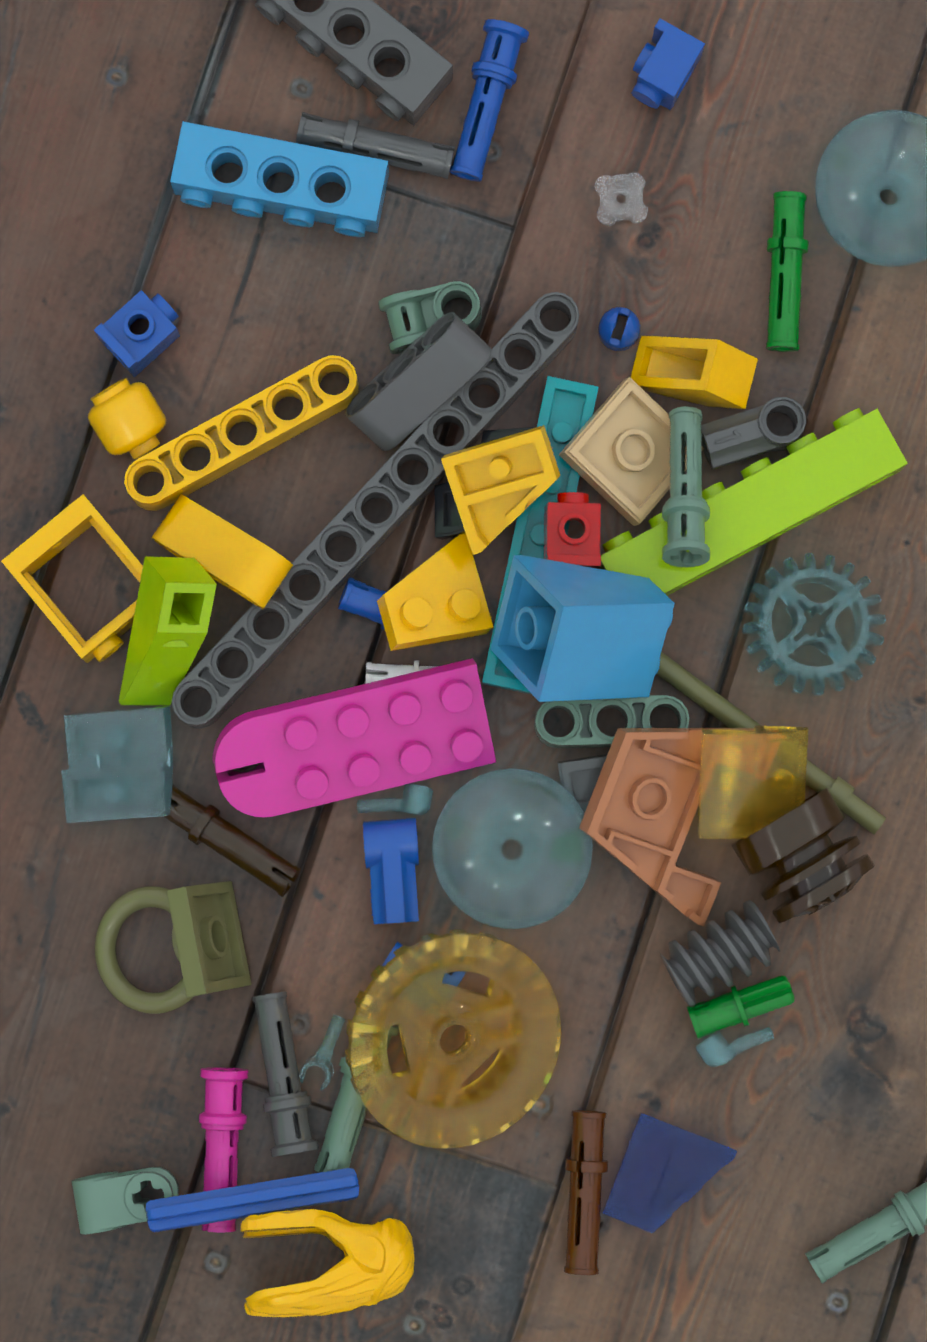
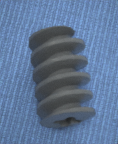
[660,900,780,1007]

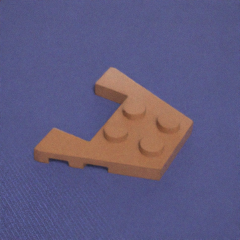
[579,728,779,927]

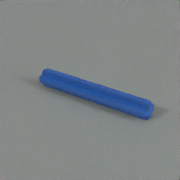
[146,1168,359,1232]

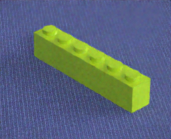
[599,408,908,596]

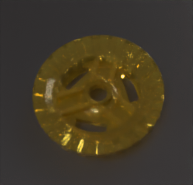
[345,929,561,1148]

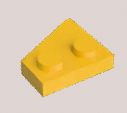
[377,533,494,651]

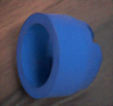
[598,307,640,351]

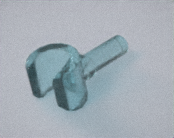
[357,783,433,816]
[299,1014,346,1091]
[696,1027,774,1067]

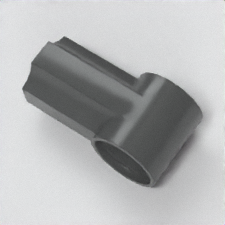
[701,397,806,470]

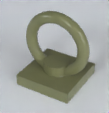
[95,881,252,1014]

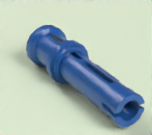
[450,19,529,182]

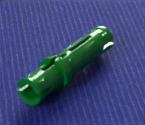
[766,191,809,352]

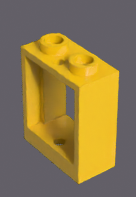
[1,494,143,663]

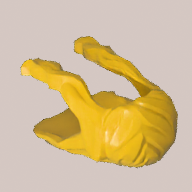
[240,1209,414,1317]

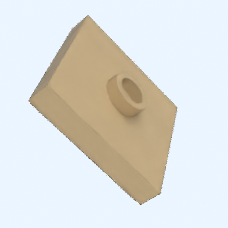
[559,377,704,526]

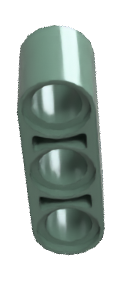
[534,695,690,748]

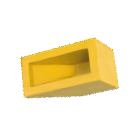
[631,336,758,409]

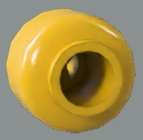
[88,377,166,459]

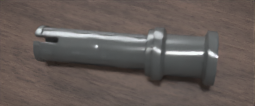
[252,991,319,1157]

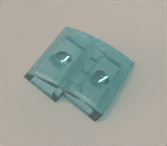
[61,706,173,823]

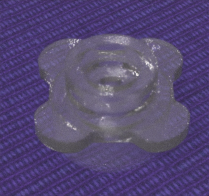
[594,172,648,226]

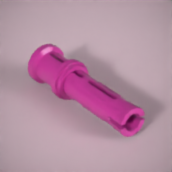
[199,1067,248,1233]

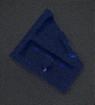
[602,1112,737,1233]

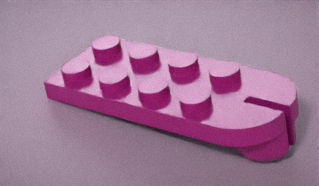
[212,658,496,817]

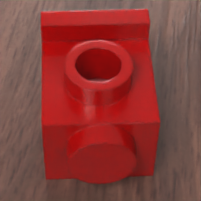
[544,492,601,569]

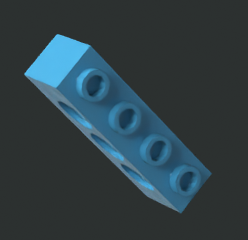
[170,121,389,237]

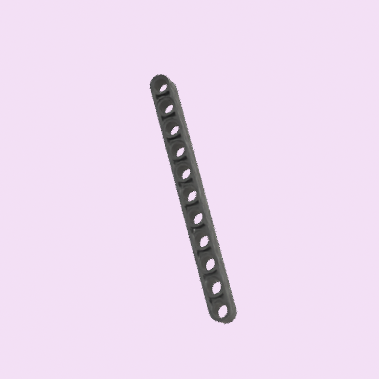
[172,292,579,729]

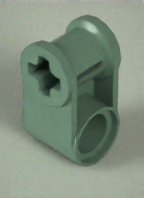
[378,281,482,354]
[71,1167,179,1234]

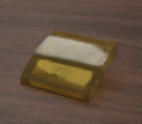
[697,726,808,839]

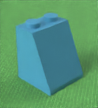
[490,555,675,702]

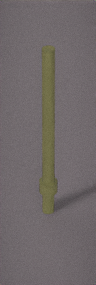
[657,652,886,835]

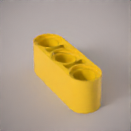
[151,495,293,609]

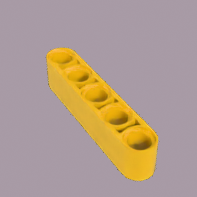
[124,355,359,511]

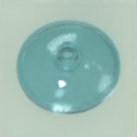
[815,110,927,267]
[432,768,593,929]

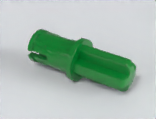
[687,975,794,1039]

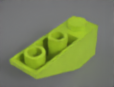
[119,556,217,705]

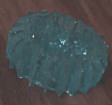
[742,553,886,696]

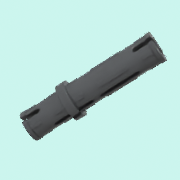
[296,112,455,179]

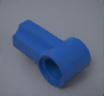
[363,818,419,924]

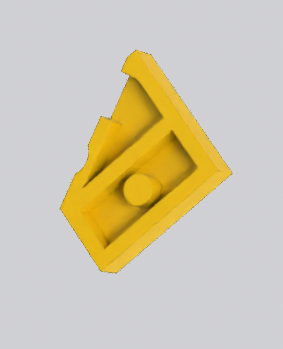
[441,425,560,555]

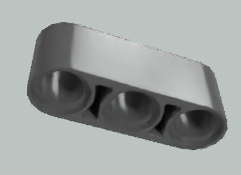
[345,312,492,451]

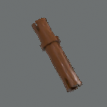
[564,1110,608,1275]

